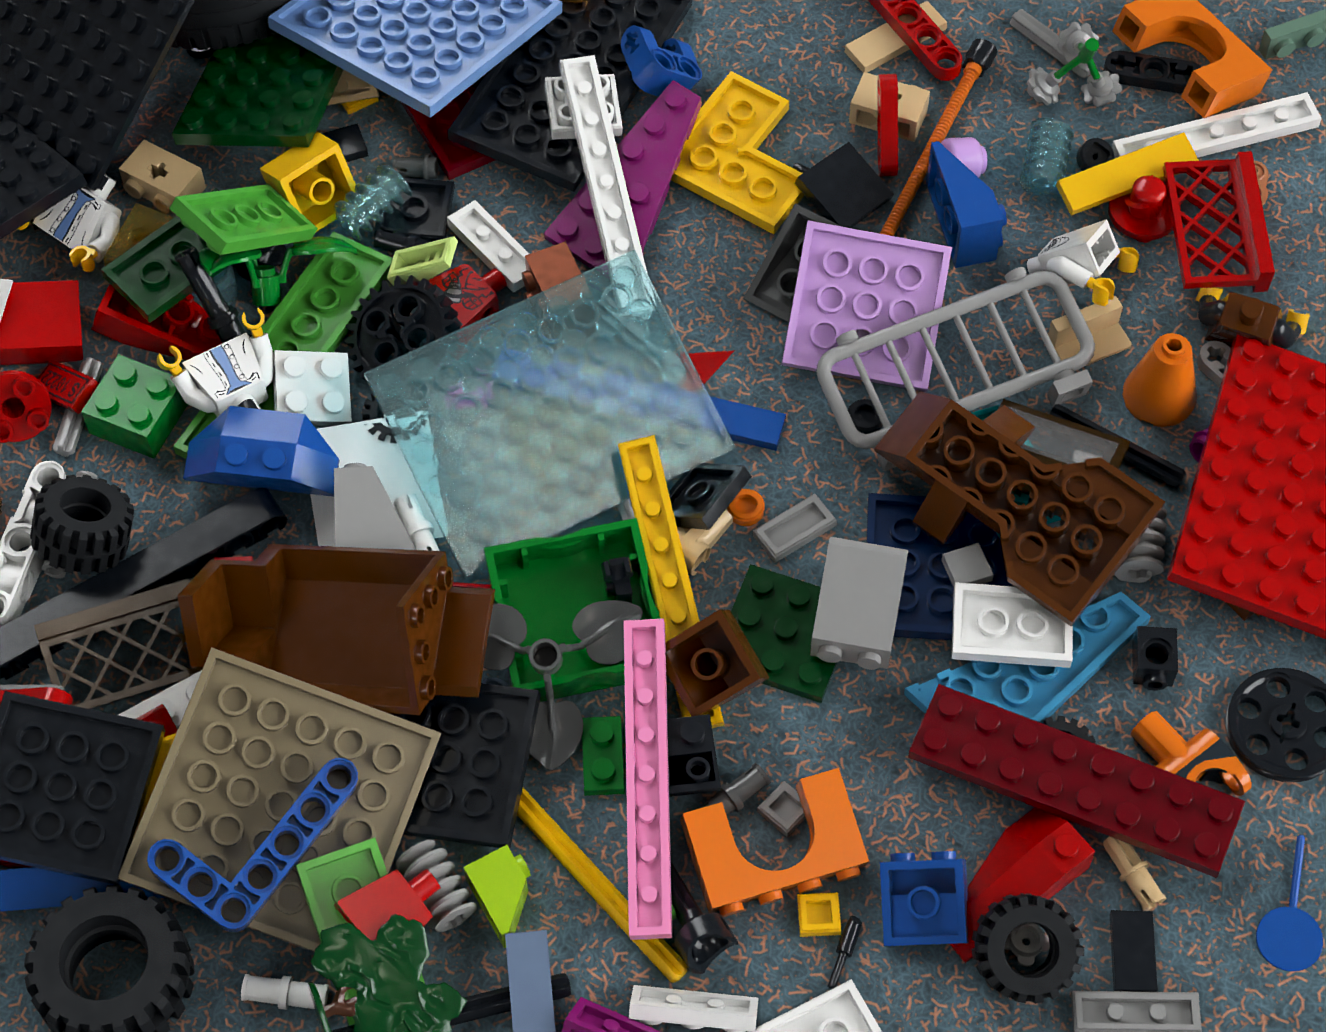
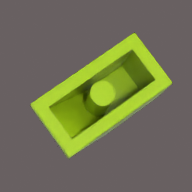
[463,845,531,948]

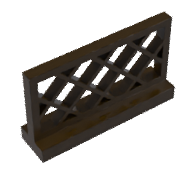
[34,579,203,709]

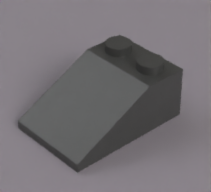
[743,203,842,323]

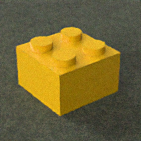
[259,131,364,233]

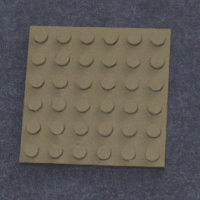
[118,647,441,952]

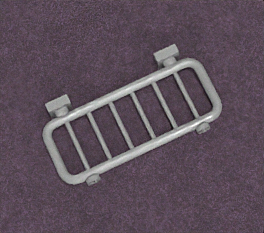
[816,267,1095,471]

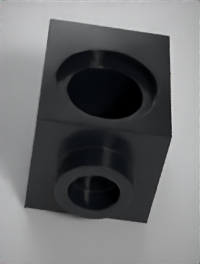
[1132,626,1178,691]

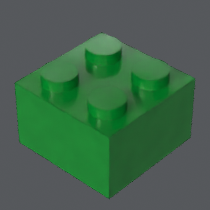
[81,354,188,459]

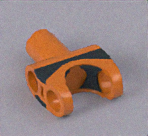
[1131,711,1252,796]

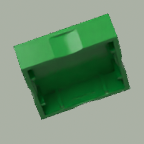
[484,518,668,702]

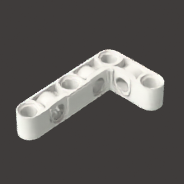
[0,461,66,627]

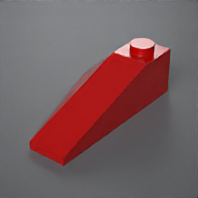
[91,284,222,360]
[949,807,1095,963]

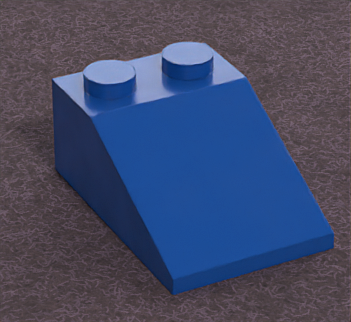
[926,141,1007,268]

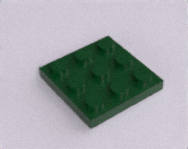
[731,564,837,703]

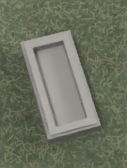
[753,494,837,563]

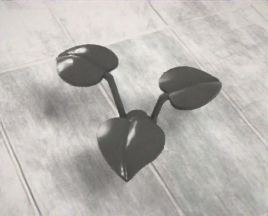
[484,600,643,770]

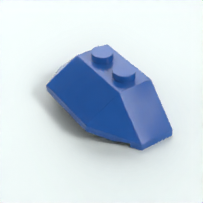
[183,406,340,497]

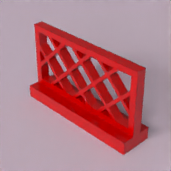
[1163,151,1275,292]

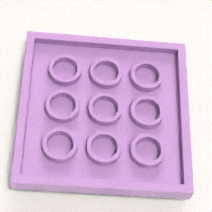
[781,220,952,392]

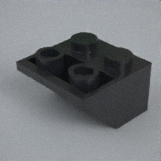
[667,714,721,797]

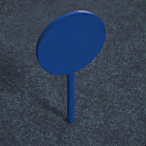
[1256,835,1323,971]

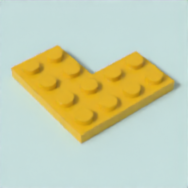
[671,71,804,235]

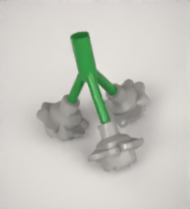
[1027,21,1122,107]

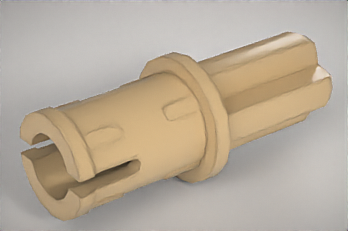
[1103,836,1167,911]

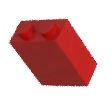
[0,280,83,365]

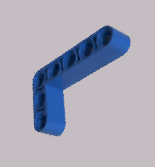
[147,758,358,932]

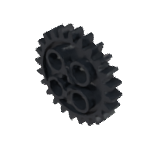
[344,275,460,391]

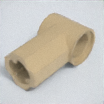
[677,509,733,576]

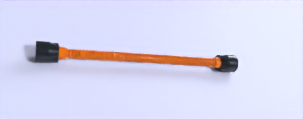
[880,39,997,236]

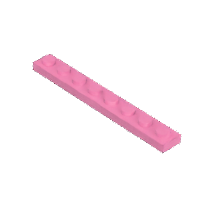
[624,618,672,940]

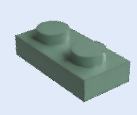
[1259,9,1326,60]

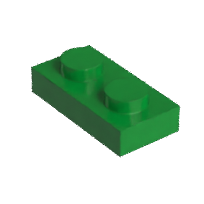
[582,716,624,796]

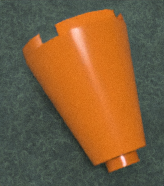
[1122,333,1197,427]

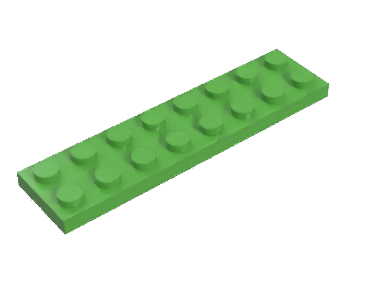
[173,231,393,459]

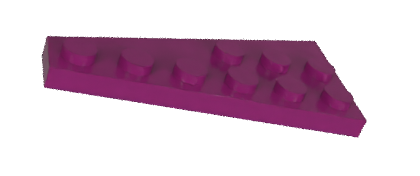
[543,80,702,281]

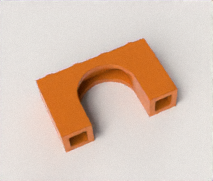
[1112,0,1273,118]
[680,768,869,917]

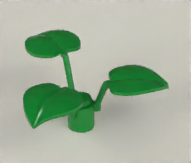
[199,236,357,306]

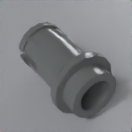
[392,154,438,180]

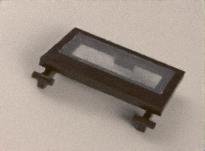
[997,399,1131,469]

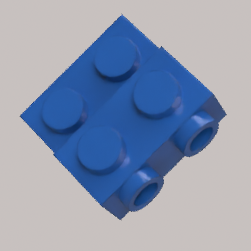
[880,851,969,946]

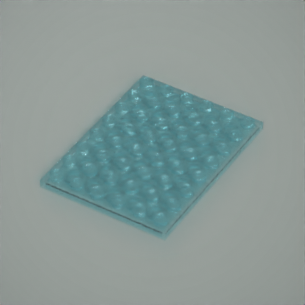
[364,250,736,579]

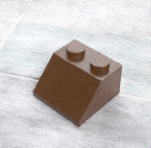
[665,609,770,716]

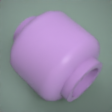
[941,137,987,178]

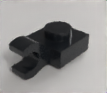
[601,557,633,603]

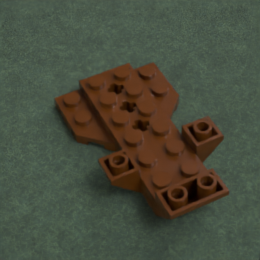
[874,391,1165,627]

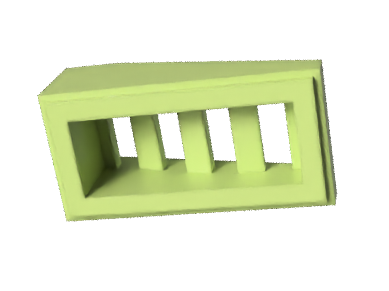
[387,236,458,286]

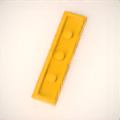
[1056,132,1199,216]

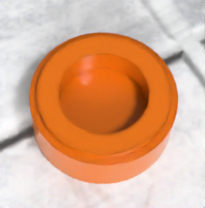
[727,489,765,526]

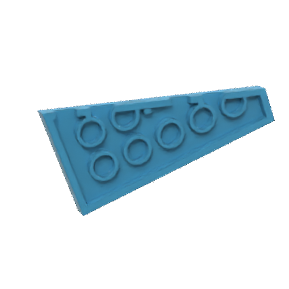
[904,591,1151,724]

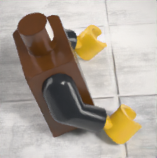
[1196,287,1310,349]

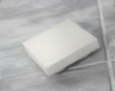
[545,74,623,140]

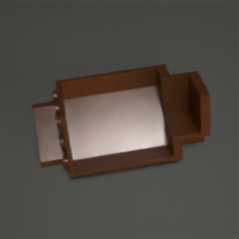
[177,544,495,715]

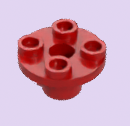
[1108,175,1181,243]
[0,370,52,443]

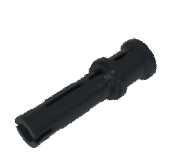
[174,247,252,344]

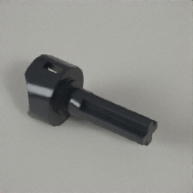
[671,862,738,974]

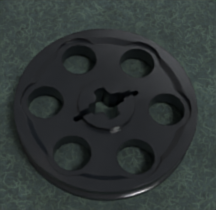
[1225,668,1326,782]

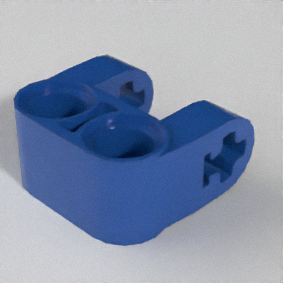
[621,25,702,97]

